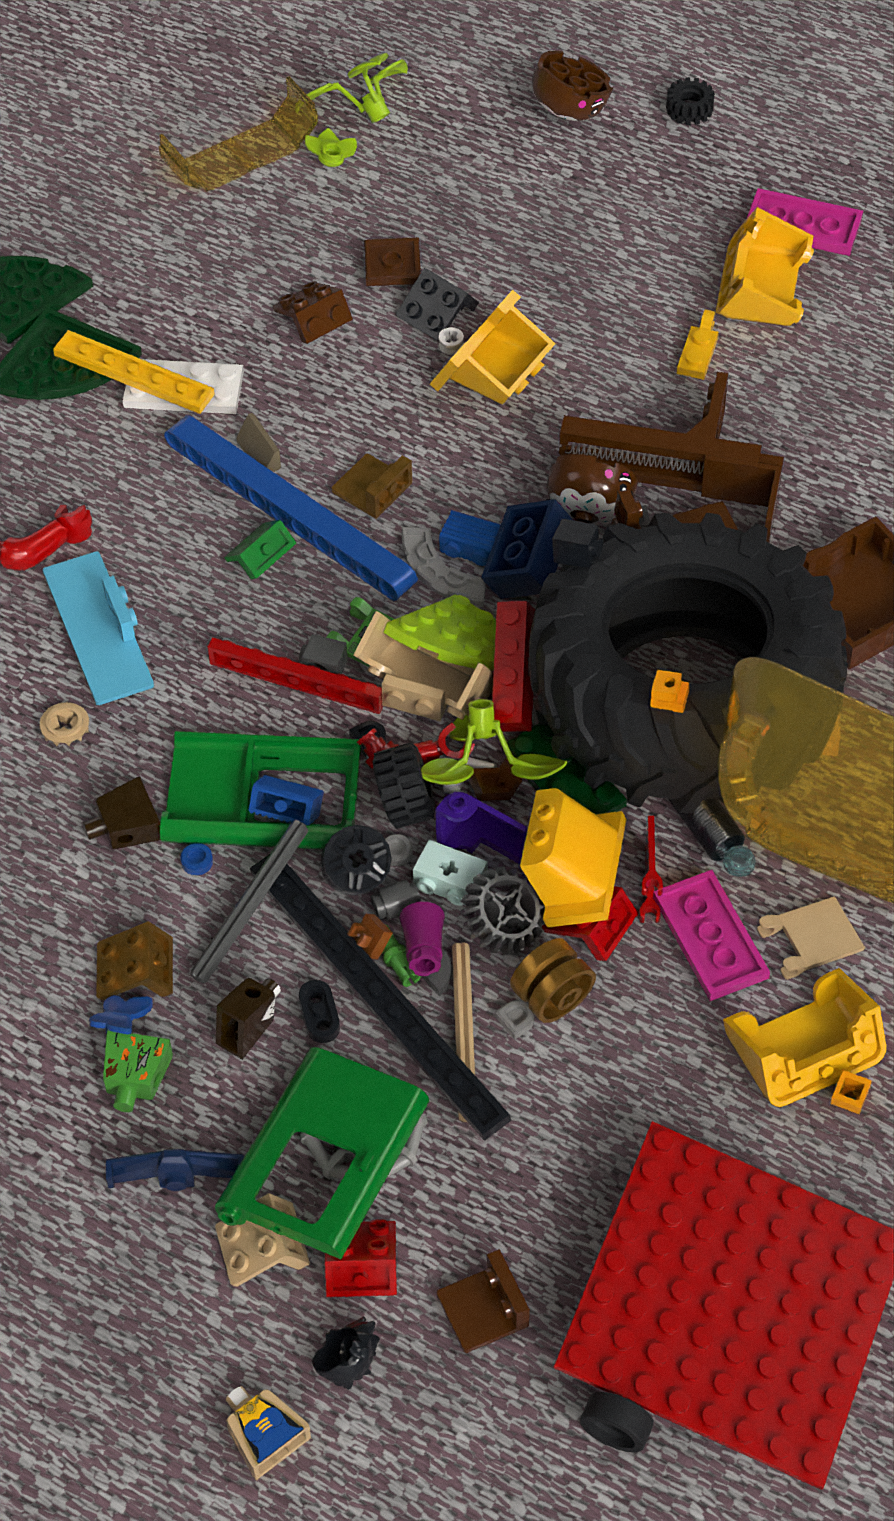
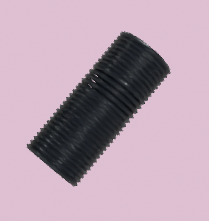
[668,798,745,861]

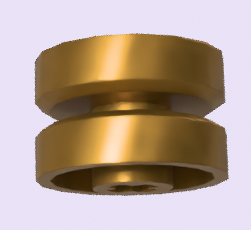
[510,938,596,1023]

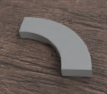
[401,527,486,607]

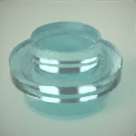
[723,846,756,877]

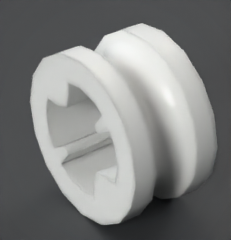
[439,327,464,355]

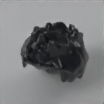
[311,1316,380,1390]

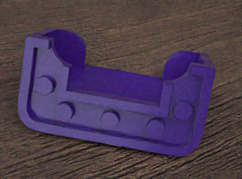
[435,792,544,905]

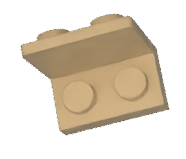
[215,1193,310,1287]

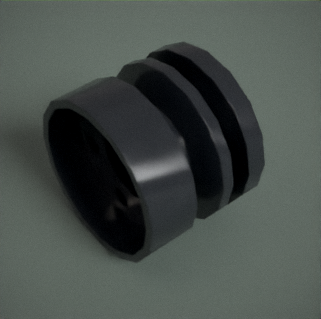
[320,825,392,896]

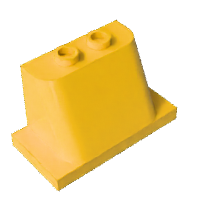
[430,290,556,405]
[520,788,627,927]

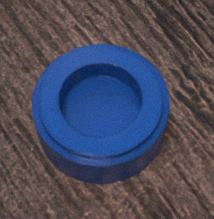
[180,843,213,875]

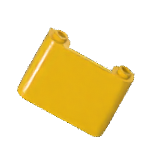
[716,207,814,326]
[723,968,886,1107]

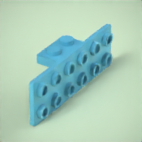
[43,551,154,705]

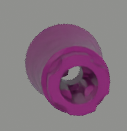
[399,902,445,976]

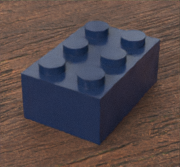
[481,499,574,599]

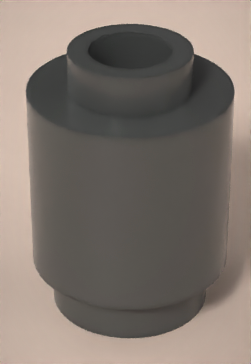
[370,879,421,920]

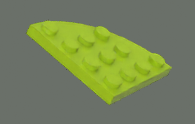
[384,594,496,671]

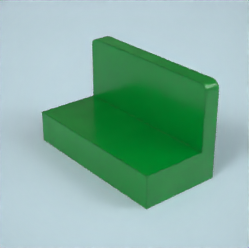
[224,519,296,579]

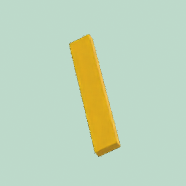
[53,330,215,414]

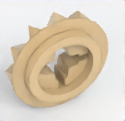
[40,702,90,746]

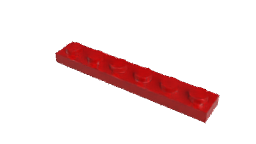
[207,637,383,715]

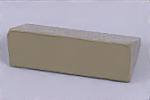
[236,413,281,472]

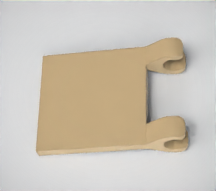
[757,896,865,980]

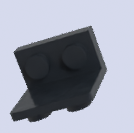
[396,268,479,341]

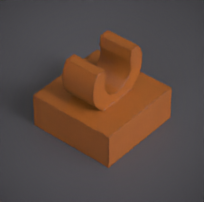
[347,913,393,960]

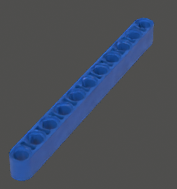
[164,415,418,601]

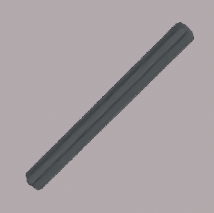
[190,820,308,984]

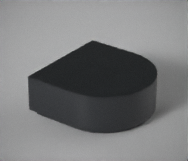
[349,721,386,757]

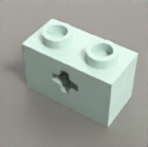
[413,840,488,906]

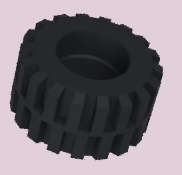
[373,742,435,829]

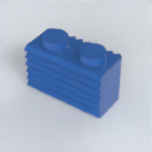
[439,510,501,566]
[249,775,324,825]

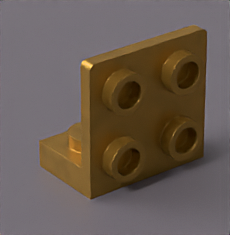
[332,453,412,519]
[96,921,173,1000]

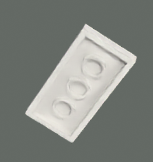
[123,359,244,414]

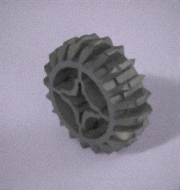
[460,866,545,955]

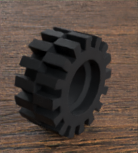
[666,77,715,125]

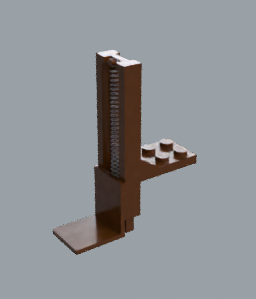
[559,371,784,543]

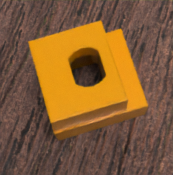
[651,670,689,713]
[830,1070,872,1114]

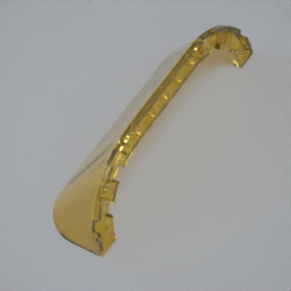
[718,657,894,903]

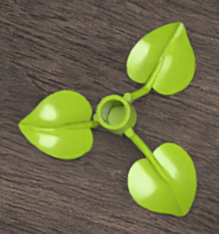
[297,53,408,123]
[421,699,567,785]

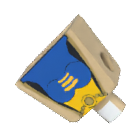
[226,1386,311,1480]

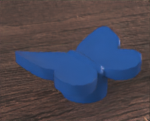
[89,995,153,1034]

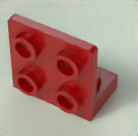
[542,886,638,961]
[325,1219,397,1297]

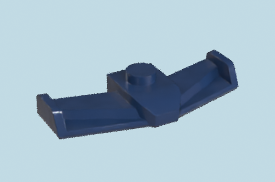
[106,1149,244,1191]

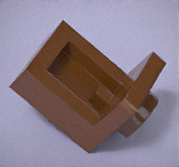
[469,757,522,801]

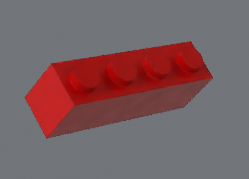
[492,601,535,732]

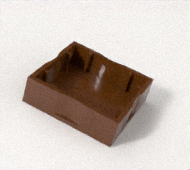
[803,516,894,669]

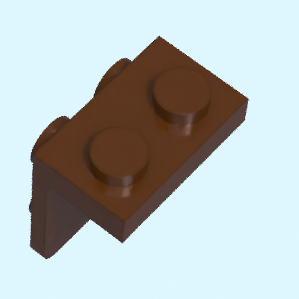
[273,281,353,344]

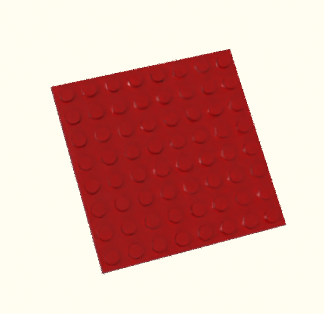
[553,1121,894,1489]

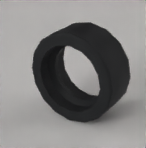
[580,1392,654,1452]

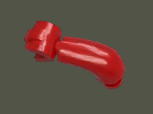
[0,504,93,571]
[357,722,475,770]

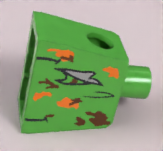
[103,1030,173,1112]

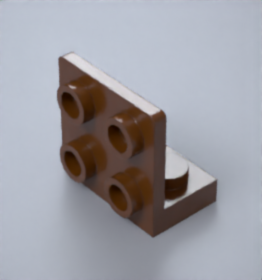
[437,1249,530,1353]

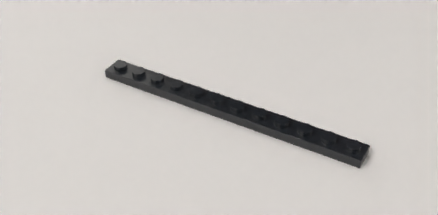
[250,854,511,1141]

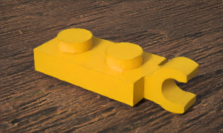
[677,309,719,380]

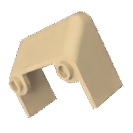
[353,611,494,720]

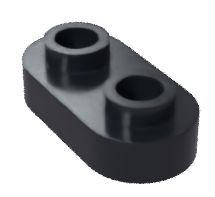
[299,980,340,1043]

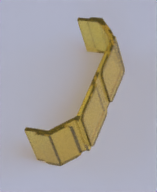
[159,76,318,192]

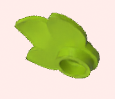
[305,128,357,167]

